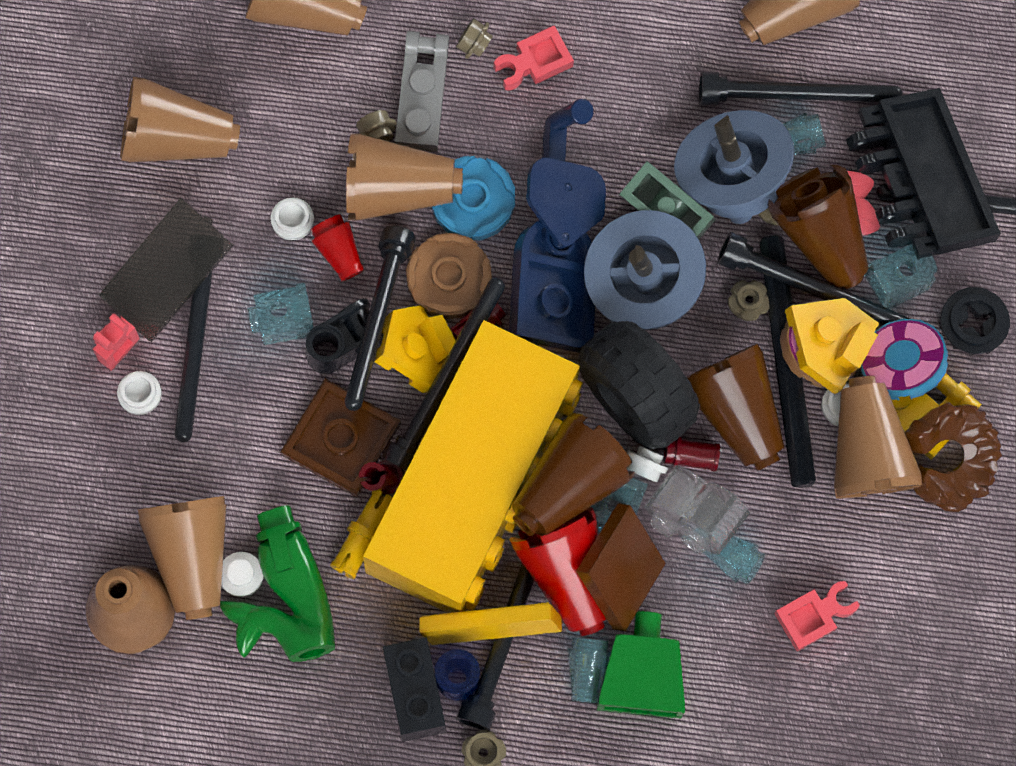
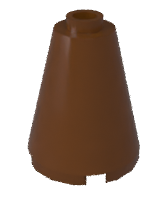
[767,165,869,289]
[687,344,785,471]
[512,413,635,536]

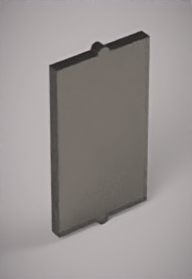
[99,198,234,342]

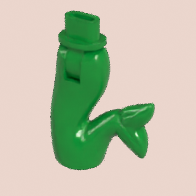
[220,505,335,662]

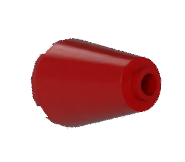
[509,507,606,636]

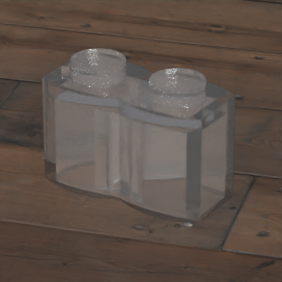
[644,465,750,555]

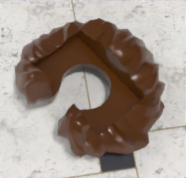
[905,402,1002,512]

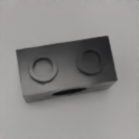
[382,637,446,742]

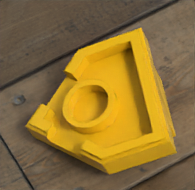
[785,298,879,394]
[374,305,456,393]

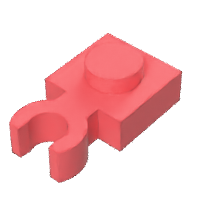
[493,25,574,91]
[93,313,140,371]
[774,581,860,652]

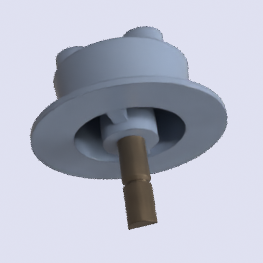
[674,110,794,224]
[584,210,706,330]

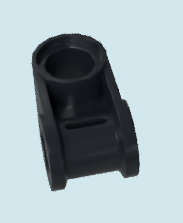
[306,298,383,374]

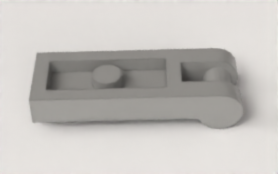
[395,31,449,151]

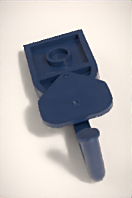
[509,99,606,353]

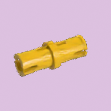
[330,490,393,579]

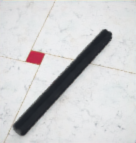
[760,235,816,488]

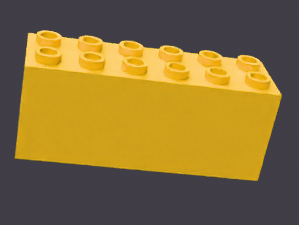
[363,320,583,613]

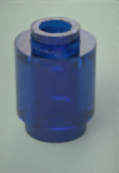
[435,649,480,700]

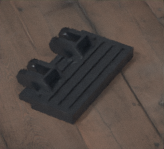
[846,88,1001,259]

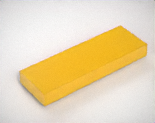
[419,602,562,645]

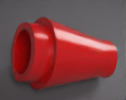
[310,214,364,282]

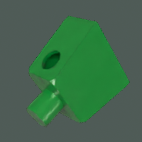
[597,611,685,719]

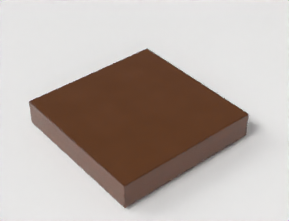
[280,378,401,498]
[576,503,666,631]

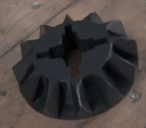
[939,287,1010,356]

